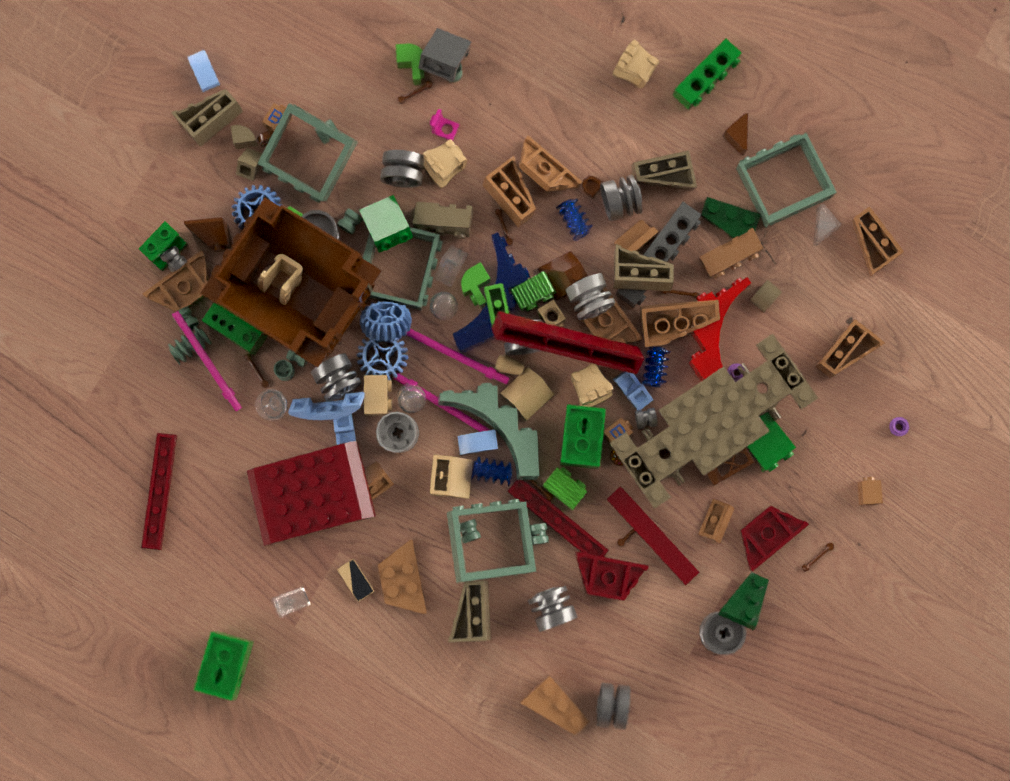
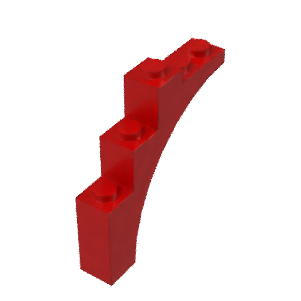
[689,277,751,381]

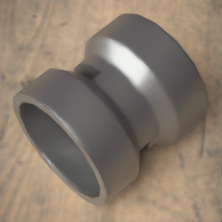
[160,246,187,272]
[635,408,658,430]

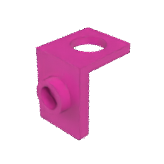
[429,109,459,141]

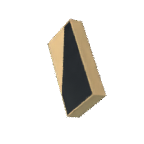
[337,559,375,602]

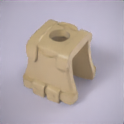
[613,40,659,88]
[422,139,467,189]
[258,254,302,305]
[571,363,614,407]

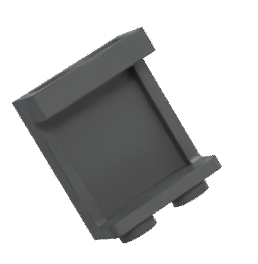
[418,28,472,82]

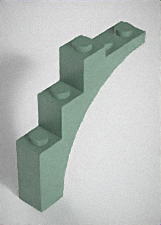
[438,383,539,480]

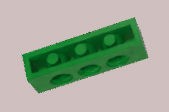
[673,38,742,110]

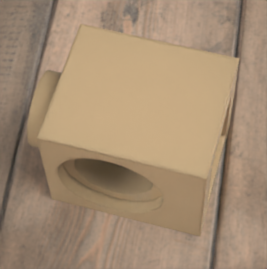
[537,300,566,327]

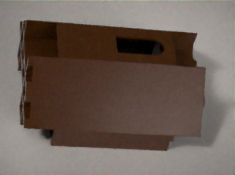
[200,197,382,368]

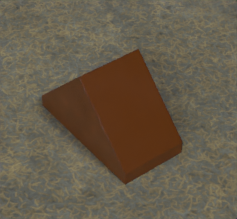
[723,113,748,155]

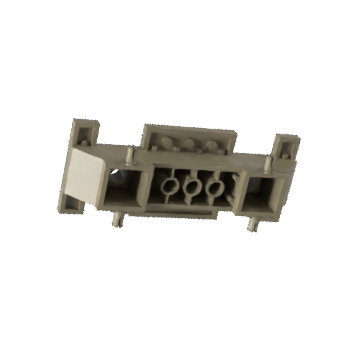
[610,334,818,509]

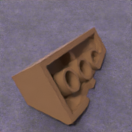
[639,300,720,347]

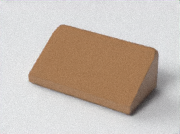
[699,499,734,543]

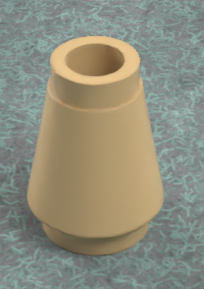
[495,354,524,376]

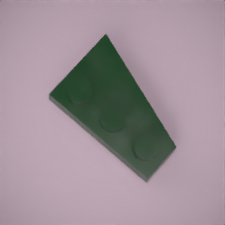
[701,197,761,239]
[718,572,769,630]

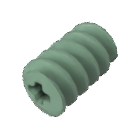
[168,326,212,365]

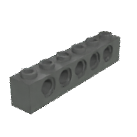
[615,202,702,308]

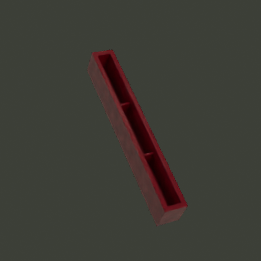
[492,311,645,374]

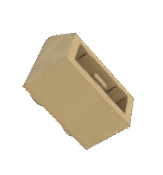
[430,455,473,499]

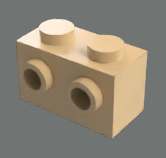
[364,375,392,416]

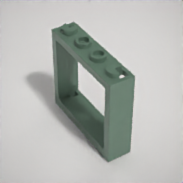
[257,103,358,202]
[736,133,837,228]
[363,228,443,311]
[447,499,536,583]

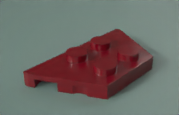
[740,506,810,572]
[575,552,649,601]

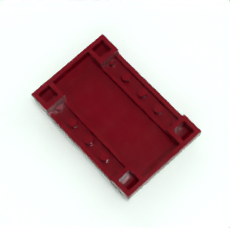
[247,441,376,546]

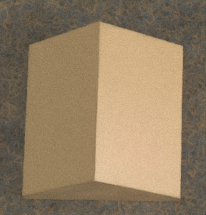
[500,367,554,421]

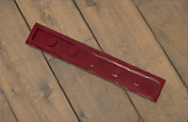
[141,433,177,550]
[507,480,609,557]
[606,486,700,585]

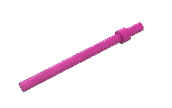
[172,311,242,411]
[406,329,510,385]
[394,373,491,432]

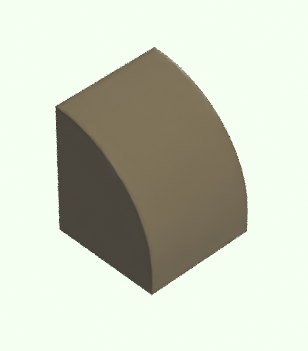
[231,125,259,149]
[236,148,262,181]
[750,280,782,312]

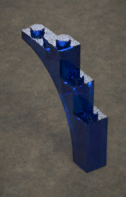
[452,232,530,354]

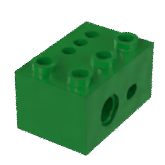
[202,303,268,356]
[560,404,606,470]
[194,631,254,701]

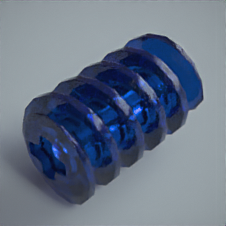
[556,199,593,241]
[642,346,671,388]
[471,456,513,487]

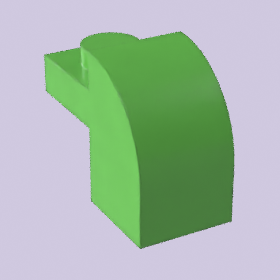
[396,44,424,86]
[461,262,490,309]

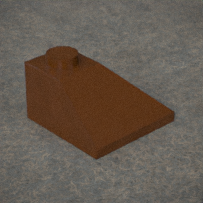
[184,217,231,252]
[538,251,588,302]

